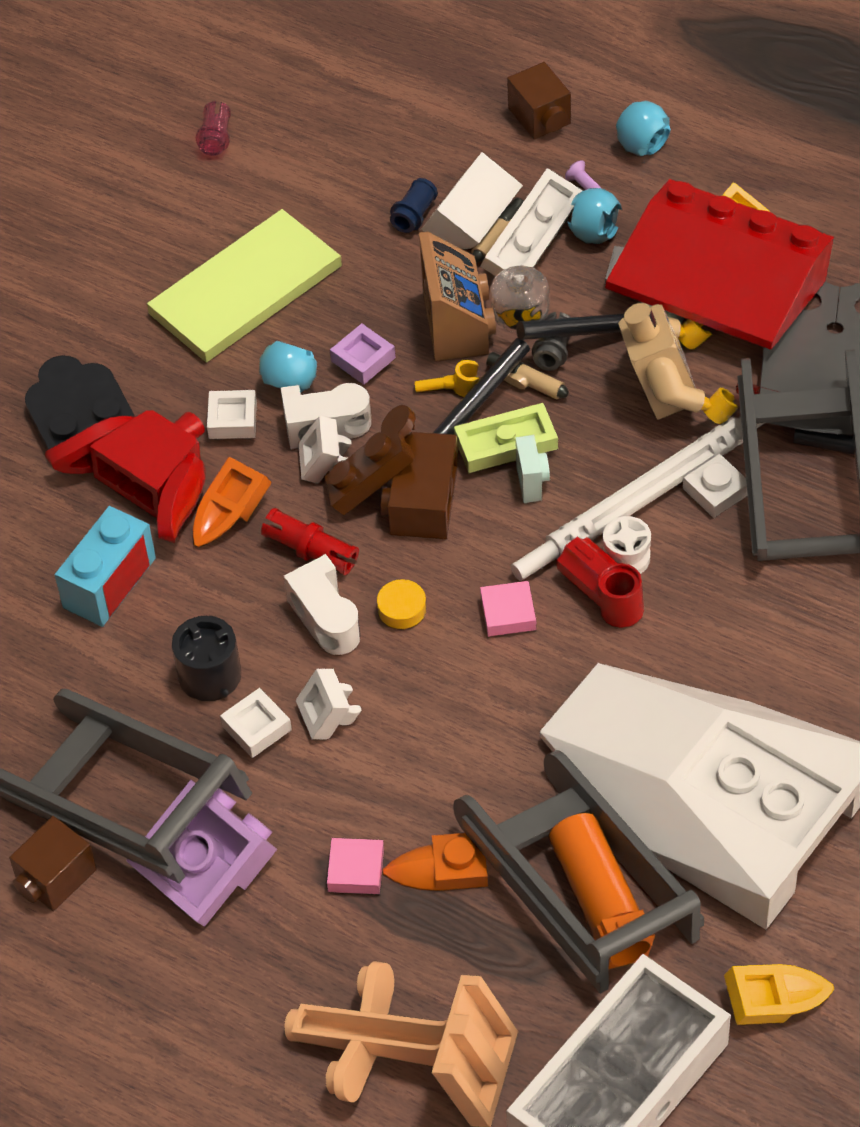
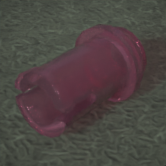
[195,101,231,156]

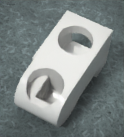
[281,383,372,449]
[284,554,360,655]

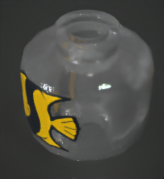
[490,265,550,332]

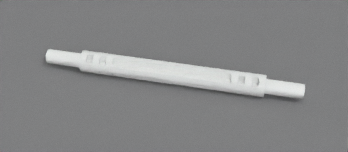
[511,417,764,581]

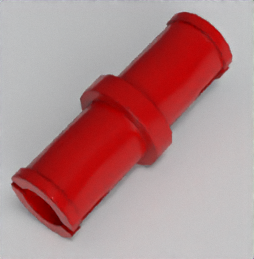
[261,508,359,575]

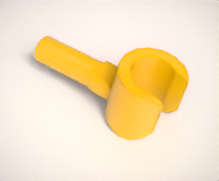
[415,360,480,397]

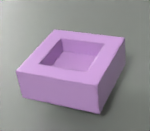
[330,323,396,384]

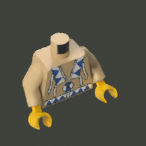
[618,303,738,424]

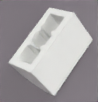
[421,152,523,249]

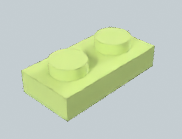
[454,403,558,473]

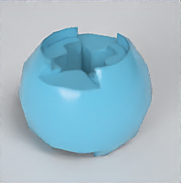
[616,101,671,156]
[568,188,622,244]
[259,341,317,393]

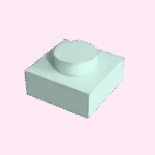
[515,435,550,503]

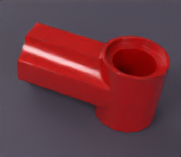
[557,536,644,628]

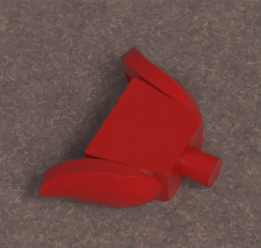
[44,410,206,543]

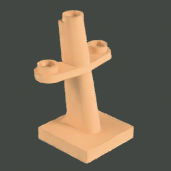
[285,961,518,1127]

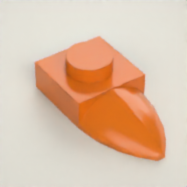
[193,457,272,547]
[383,833,488,891]

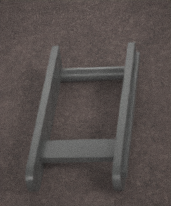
[737,349,860,561]
[0,688,252,884]
[453,750,704,994]

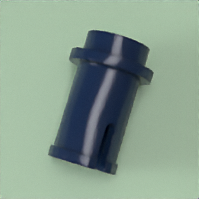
[390,178,438,233]

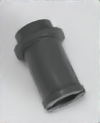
[532,312,571,371]

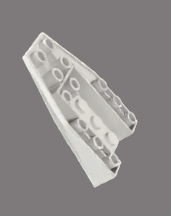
[540,663,860,930]

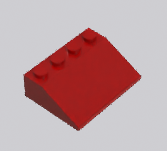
[605,179,834,350]

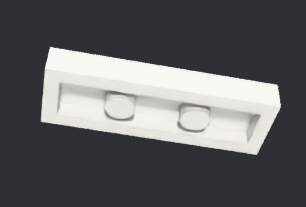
[480,168,583,290]

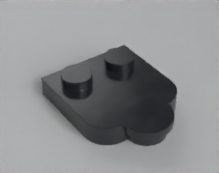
[25,355,135,451]

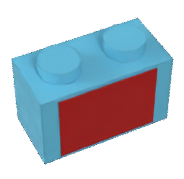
[54,506,156,627]

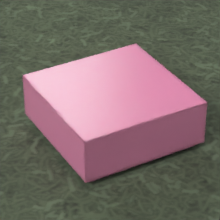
[480,581,536,637]
[327,838,384,894]

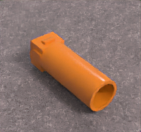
[549,813,655,969]

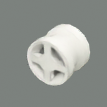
[603,516,651,574]

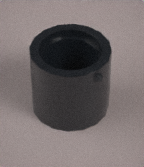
[172,616,241,701]

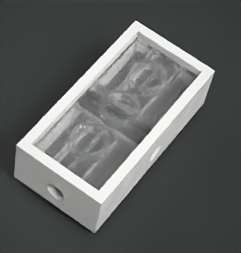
[506,954,731,1127]

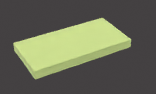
[147,209,342,363]

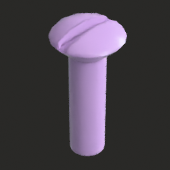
[565,160,601,190]

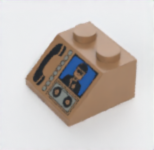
[419,231,496,361]

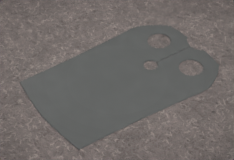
[760,281,860,435]

